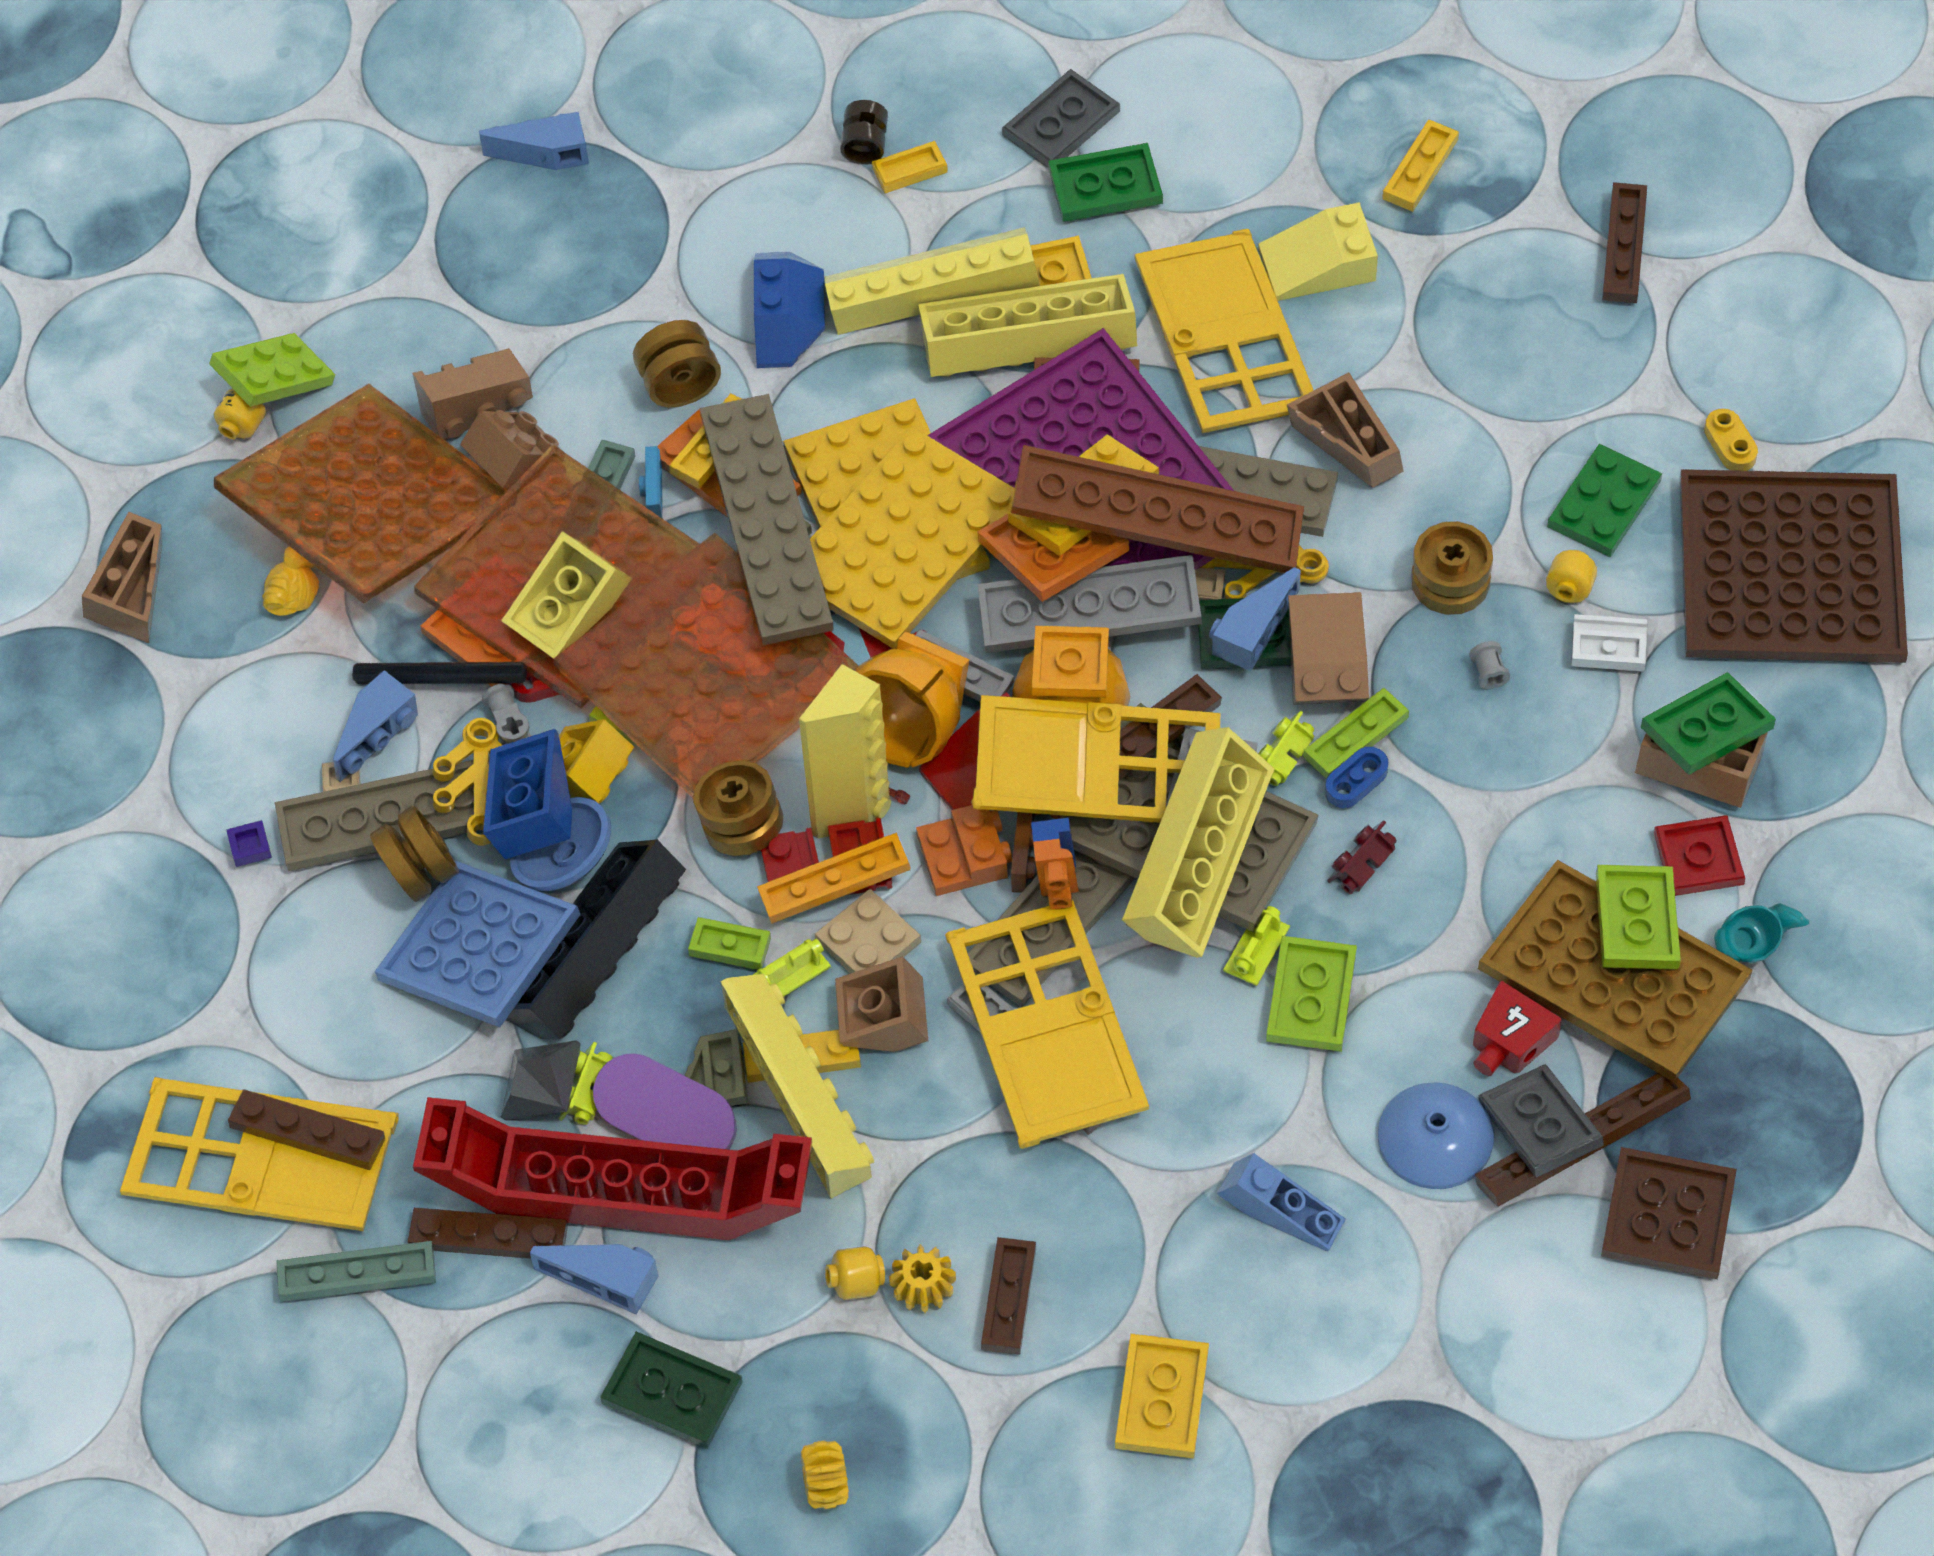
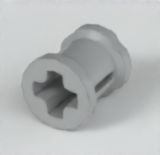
[1469,641,1510,690]

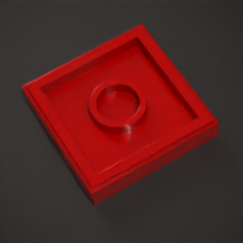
[1654,815,1746,896]

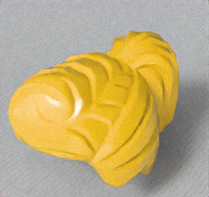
[262,539,319,616]

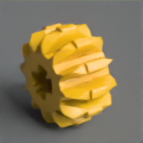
[889,1244,956,1313]
[801,1440,849,1509]

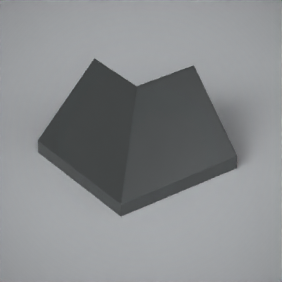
[501,1040,581,1120]

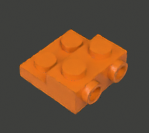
[916,805,1012,896]

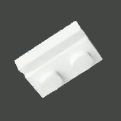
[1571,614,1647,672]

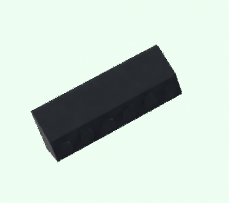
[506,839,686,1039]

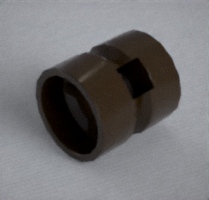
[840,100,888,165]

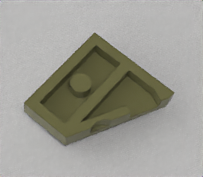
[685,1029,748,1106]

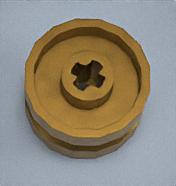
[632,320,721,408]
[1411,521,1493,615]
[693,760,783,856]
[370,805,459,902]

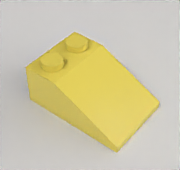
[1258,202,1378,301]
[501,531,632,661]

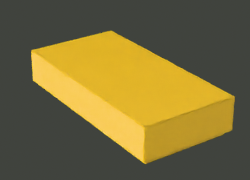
[872,141,948,193]

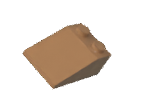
[1288,592,1369,705]

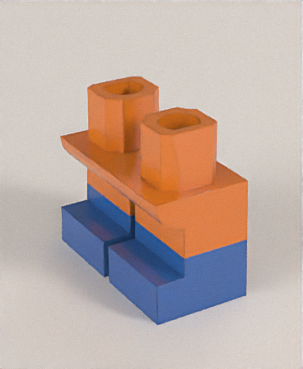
[1031,818,1079,909]

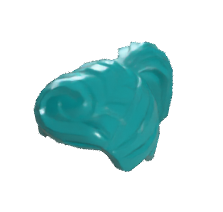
[1714,903,1809,963]

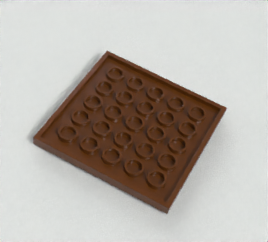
[1680,469,1908,663]

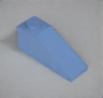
[1209,567,1301,671]
[530,1244,658,1315]

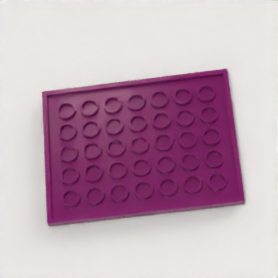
[927,328,1234,570]

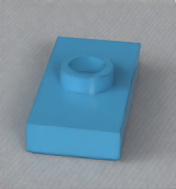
[639,446,663,525]

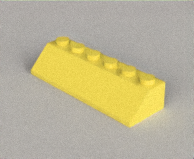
[824,227,1039,335]
[918,274,1138,377]
[799,664,891,839]
[1122,727,1275,958]
[721,974,874,1199]

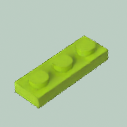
[1303,688,1409,779]

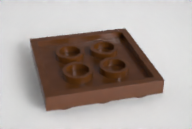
[1601,1147,1737,1280]

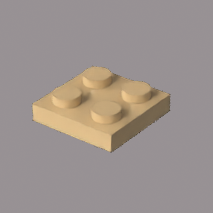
[815,889,921,974]

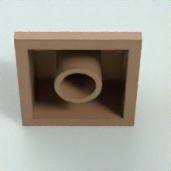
[835,956,928,1052]

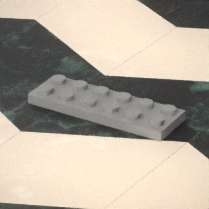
[977,555,1202,653]

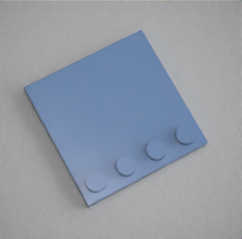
[375,861,581,1028]

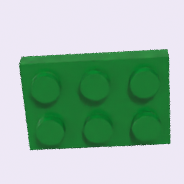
[1048,143,1163,222]
[1547,444,1662,558]
[1641,672,1776,775]

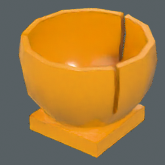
[1012,626,1131,706]
[856,631,970,768]

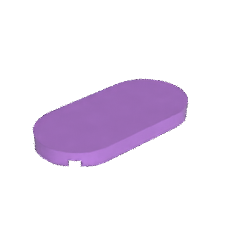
[593,1054,737,1149]

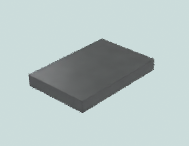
[1002,69,1120,168]
[1478,1064,1604,1177]

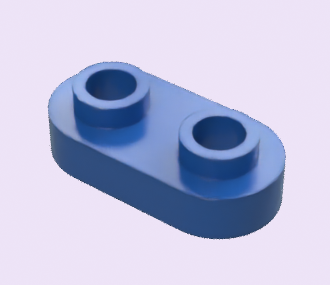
[1325,747,1389,808]

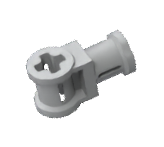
[482,684,532,745]

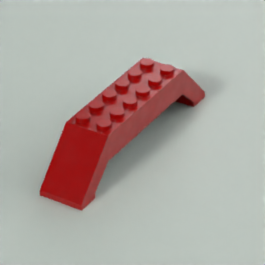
[413,1097,812,1240]

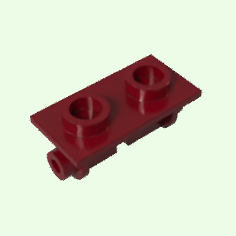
[1327,820,1397,894]

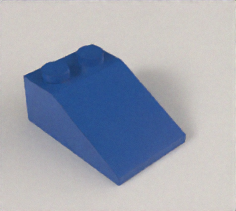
[483,729,572,859]

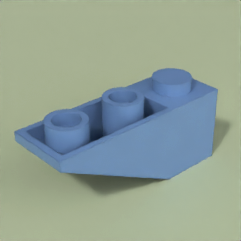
[479,112,589,170]
[333,670,418,782]
[1217,1153,1346,1251]

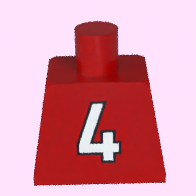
[1473,981,1562,1076]

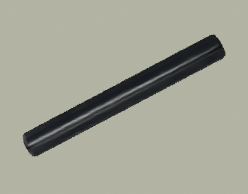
[352,662,527,684]

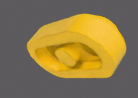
[1704,408,1758,471]

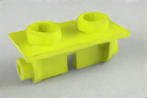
[1258,710,1315,786]
[1223,906,1290,986]
[753,939,831,997]
[558,1042,613,1125]

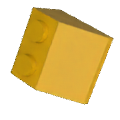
[559,719,634,803]

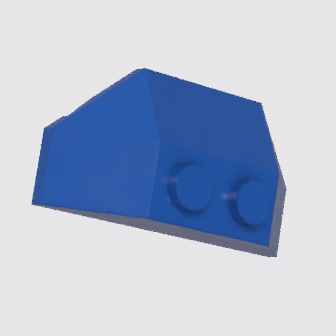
[754,252,825,368]

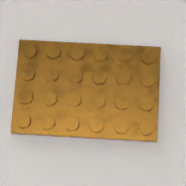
[1478,860,1753,1081]

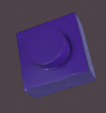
[226,820,272,867]

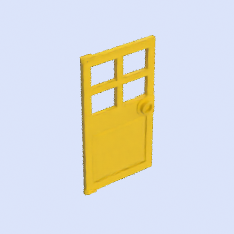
[1134,229,1314,433]
[971,695,1221,823]
[945,899,1149,1149]
[120,1077,399,1231]

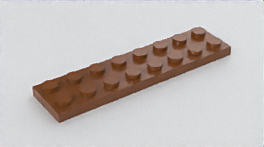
[1011,445,1304,573]

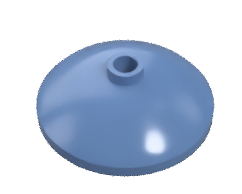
[510,797,611,892]
[1378,1082,1494,1189]

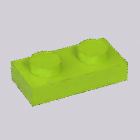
[688,917,771,970]

